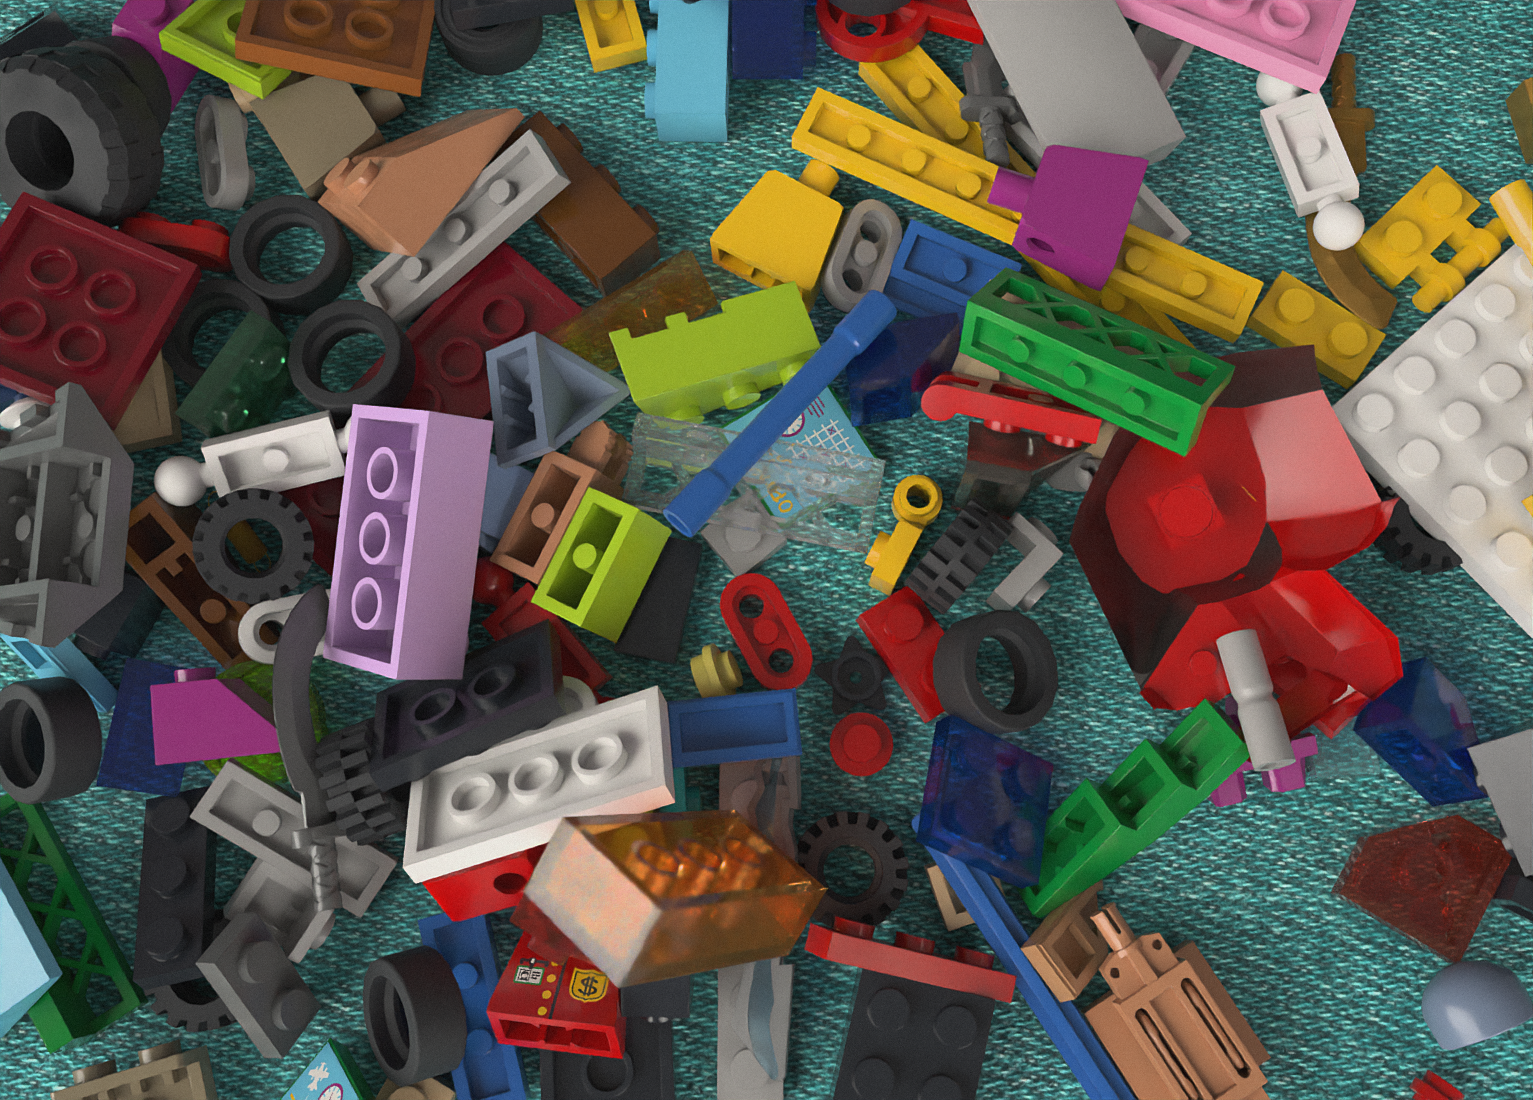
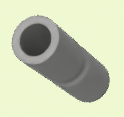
[1216,629,1296,771]

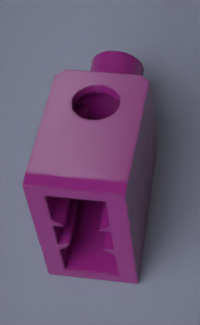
[987,144,1149,291]

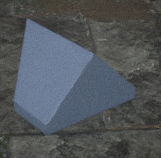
[486,331,631,469]

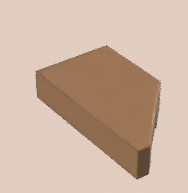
[1020,879,1108,1003]

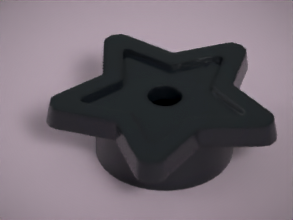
[814,636,889,715]

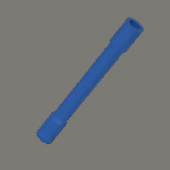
[663,290,897,537]

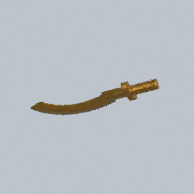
[1305,53,1397,330]

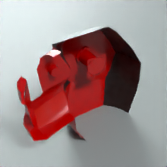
[1069,344,1403,763]

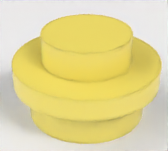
[690,643,743,698]

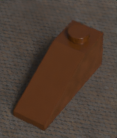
[125,490,280,676]

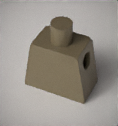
[249,75,407,202]

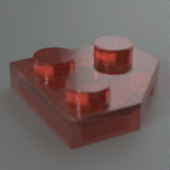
[1330,815,1512,963]

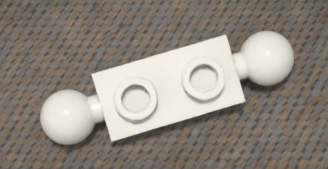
[1256,72,1365,251]
[154,410,352,506]

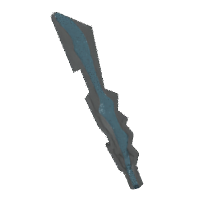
[731,756,802,1082]

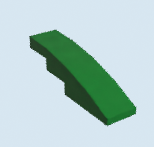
[1003,698,1250,918]

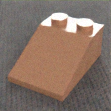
[318,108,525,257]

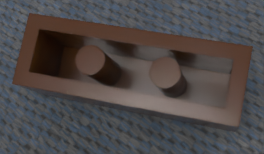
[489,111,661,302]

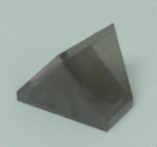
[950,421,1092,520]

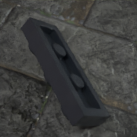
[133,786,217,990]

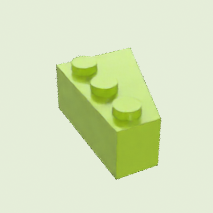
[609,281,821,432]

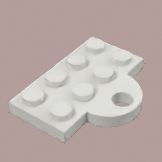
[403,676,675,884]

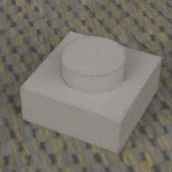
[700,493,787,577]

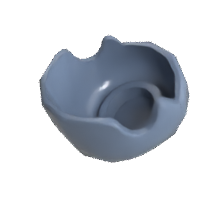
[1421,960,1533,1050]

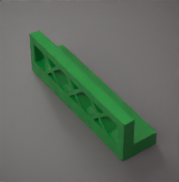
[959,267,1236,457]
[0,793,149,1054]

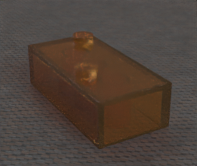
[523,810,827,988]

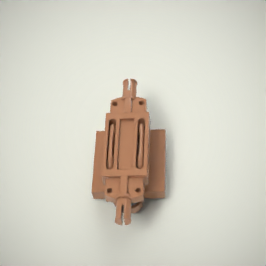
[1080,902,1271,1100]

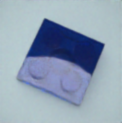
[916,714,1053,889]

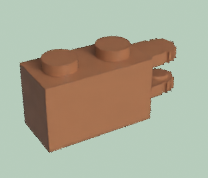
[490,420,634,585]

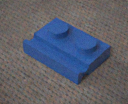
[882,219,1023,337]

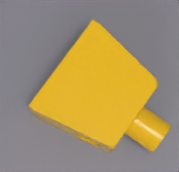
[710,159,844,313]

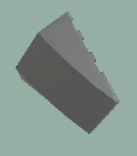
[0,382,134,648]

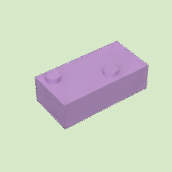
[323,404,494,680]

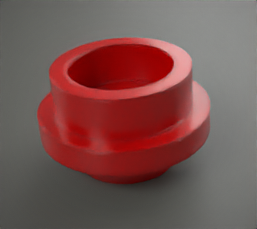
[829,712,893,777]

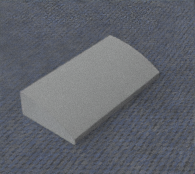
[967,0,1186,165]

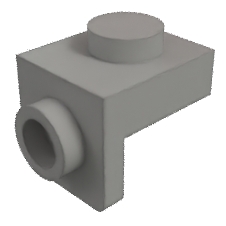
[986,512,1064,613]
[223,857,336,963]

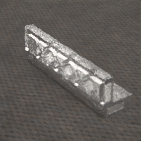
[622,412,886,554]

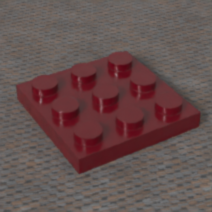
[0,191,203,431]

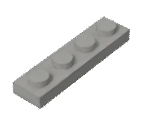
[357,129,571,330]

